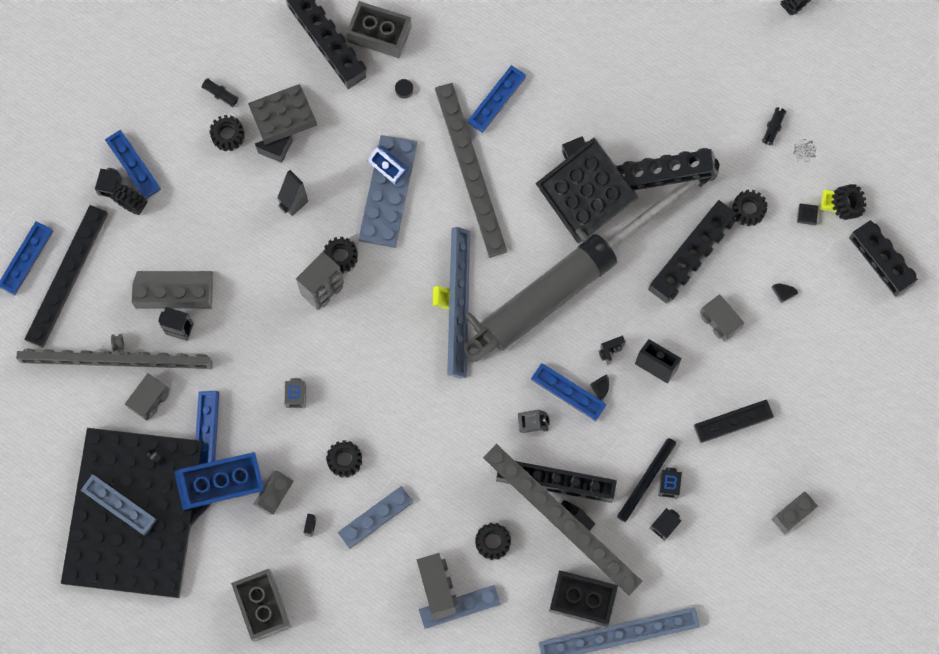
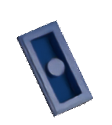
[367,146,409,184]

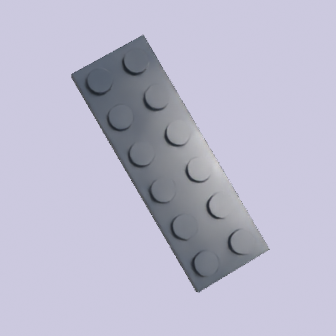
[359,135,417,248]

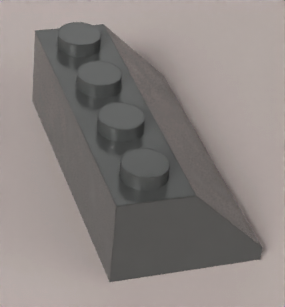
[131,271,213,309]

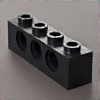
[849,220,918,297]

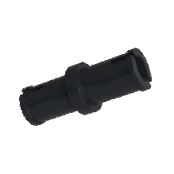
[201,78,239,107]
[762,107,786,146]

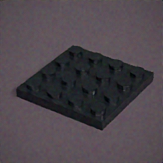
[535,137,639,244]

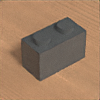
[700,294,744,342]
[125,373,169,421]
[253,471,294,515]
[771,491,818,535]

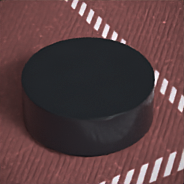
[395,79,413,99]

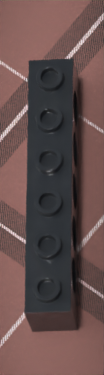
[286,0,367,89]
[616,148,717,191]
[648,200,737,303]
[496,461,617,503]

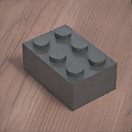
[346,1,412,58]
[296,252,344,310]
[231,569,292,642]

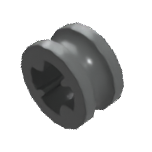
[111,333,124,352]

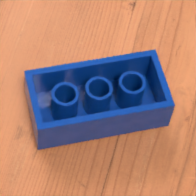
[174,452,264,510]

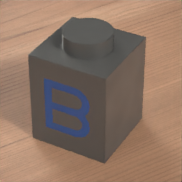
[284,378,306,408]

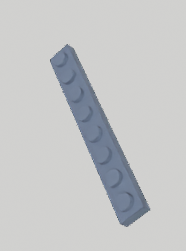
[447,227,470,379]
[539,607,700,654]

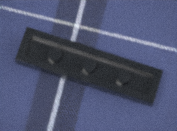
[694,399,774,444]

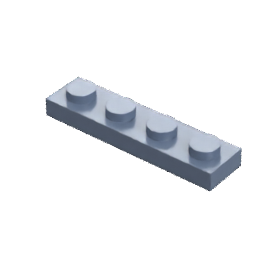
[81,474,157,536]
[338,486,413,549]
[419,585,501,629]

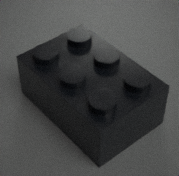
[549,570,618,627]

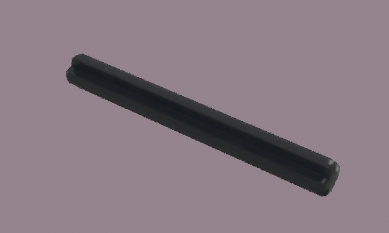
[617,438,676,522]

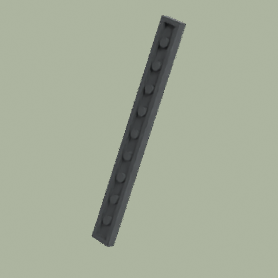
[435,83,507,258]
[16,349,213,369]
[483,444,643,596]

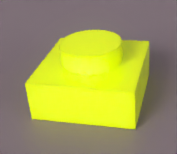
[820,190,837,212]
[433,286,450,309]

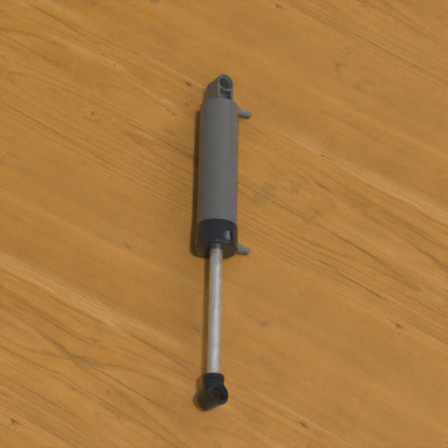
[464,158,720,362]

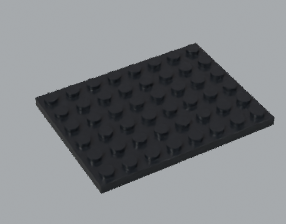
[61,428,204,599]

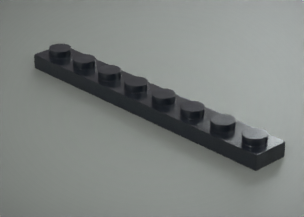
[24,205,108,348]

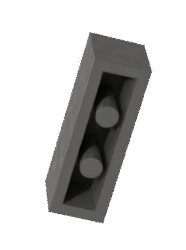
[416,553,459,621]

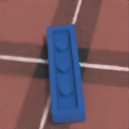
[468,65,526,133]
[105,129,161,199]
[0,221,54,295]
[531,363,607,422]
[195,391,219,464]

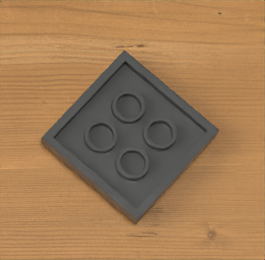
[248,84,317,145]

